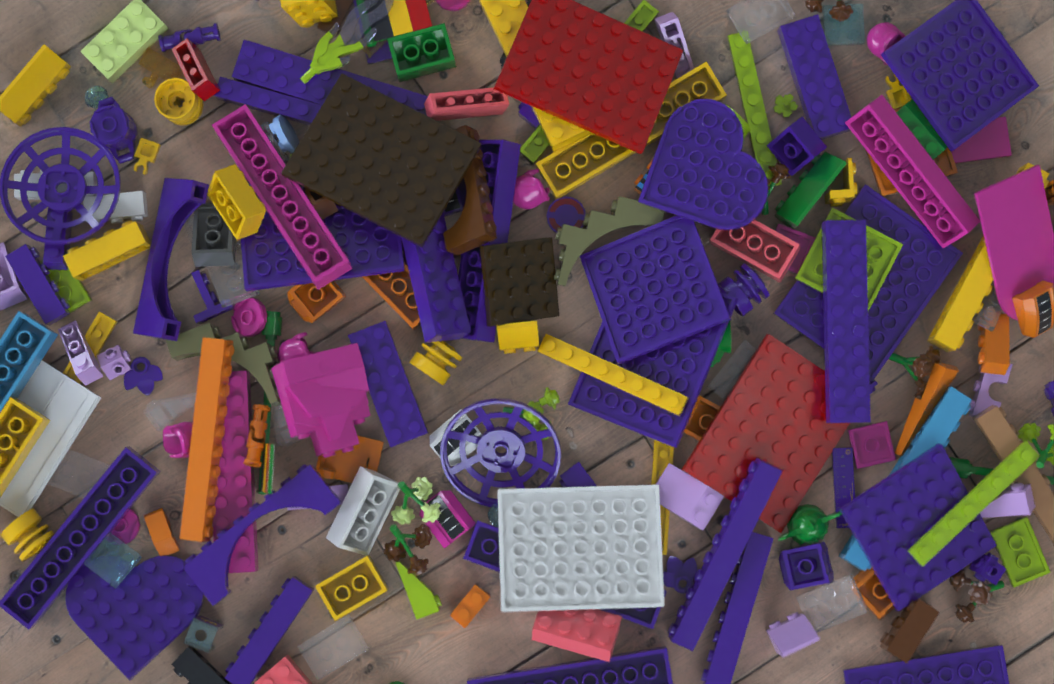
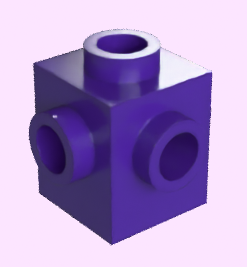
[969,552,1006,585]

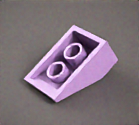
[0,242,27,311]
[655,463,724,530]
[766,612,820,657]

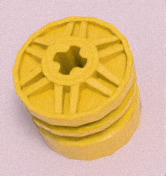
[154,78,204,126]
[409,341,462,386]
[0,508,55,562]

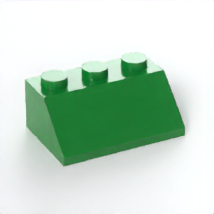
[387,23,456,83]
[896,99,947,160]

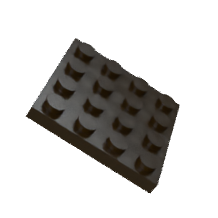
[480,237,559,327]

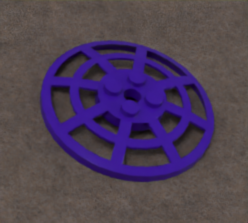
[0,127,121,245]
[440,398,561,508]

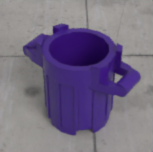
[90,96,138,164]

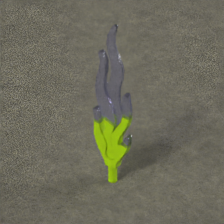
[300,0,394,84]

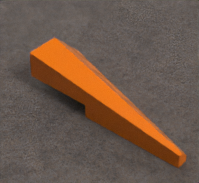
[895,363,959,456]

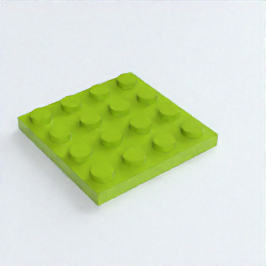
[794,208,903,311]

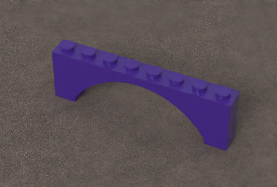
[133,178,209,341]
[183,464,342,605]

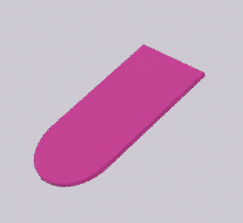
[975,165,1054,321]

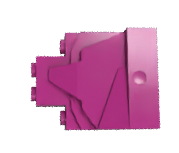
[271,343,371,458]

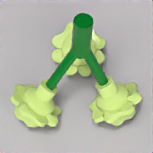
[391,477,441,525]

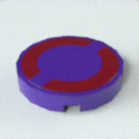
[547,197,586,233]

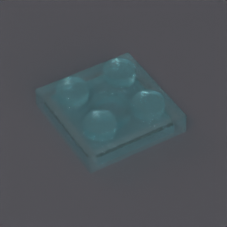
[823,4,865,46]
[84,532,142,589]

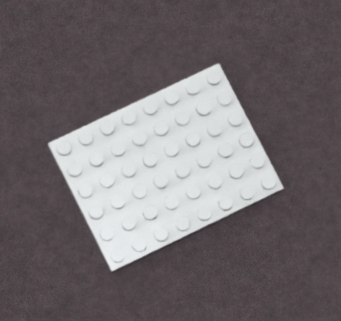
[498,485,664,612]

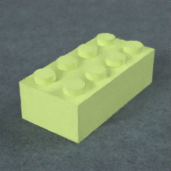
[80,0,169,84]

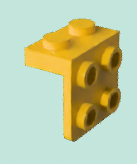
[825,158,858,207]

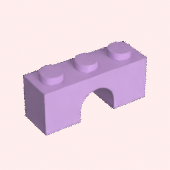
[969,364,1013,417]

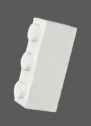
[83,191,148,224]

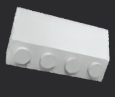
[326,466,400,556]

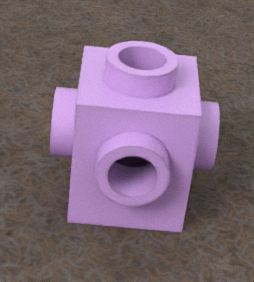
[97,344,131,380]

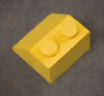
[497,321,539,354]

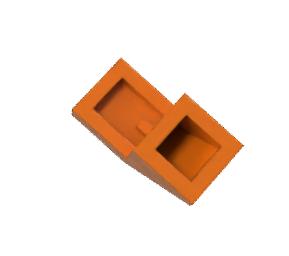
[144,508,180,556]

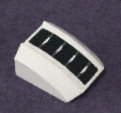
[429,409,482,466]

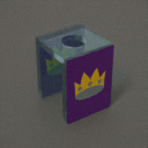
[184,615,224,653]

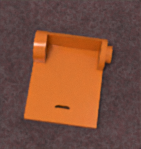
[315,435,384,483]

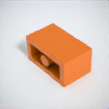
[449,583,491,628]

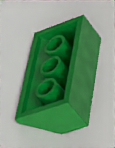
[774,151,847,229]

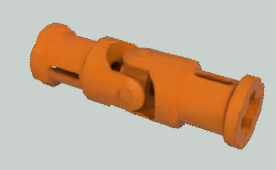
[243,404,271,467]

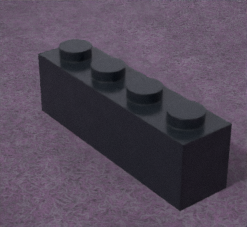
[171,646,231,684]

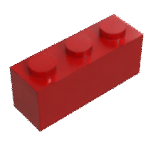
[172,38,220,101]

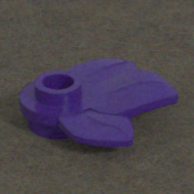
[124,357,163,396]
[663,556,698,594]

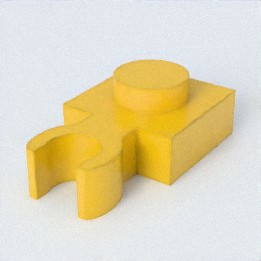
[885,74,911,110]
[134,138,161,175]

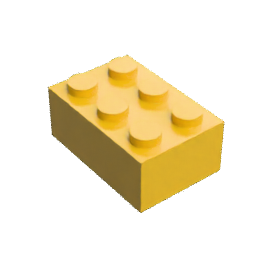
[280,0,338,28]
[207,164,266,240]
[315,555,389,621]

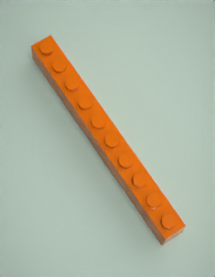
[180,337,234,542]

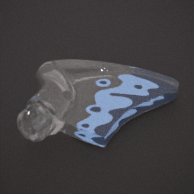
[261,122,289,165]

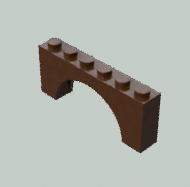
[443,125,497,255]

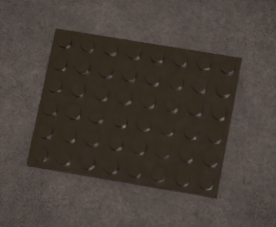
[281,74,482,248]

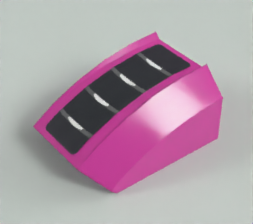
[419,490,476,548]

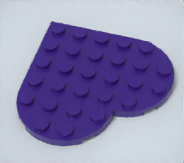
[638,99,768,230]
[65,556,203,681]

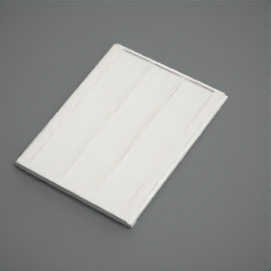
[0,360,101,517]

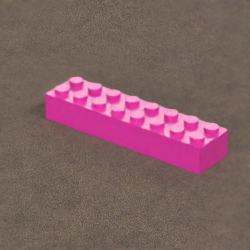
[845,95,981,248]

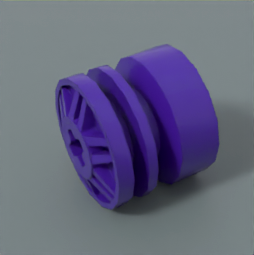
[718,263,770,317]

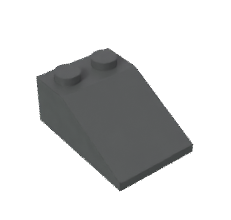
[191,203,236,267]

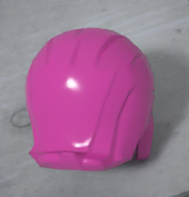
[867,22,905,66]
[513,169,550,209]
[278,332,320,362]
[163,422,193,458]

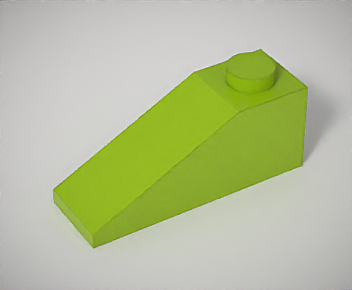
[396,561,442,620]

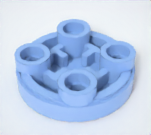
[269,115,299,153]

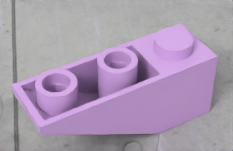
[58,320,103,386]

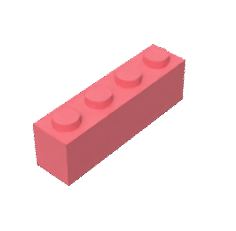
[424,87,509,121]

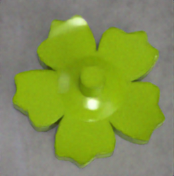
[773,94,798,118]

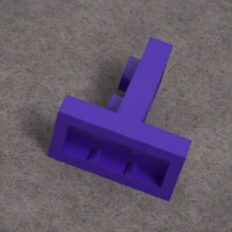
[191,270,234,324]

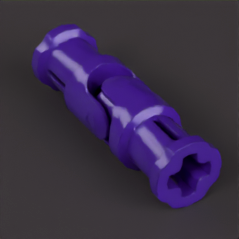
[158,23,221,53]

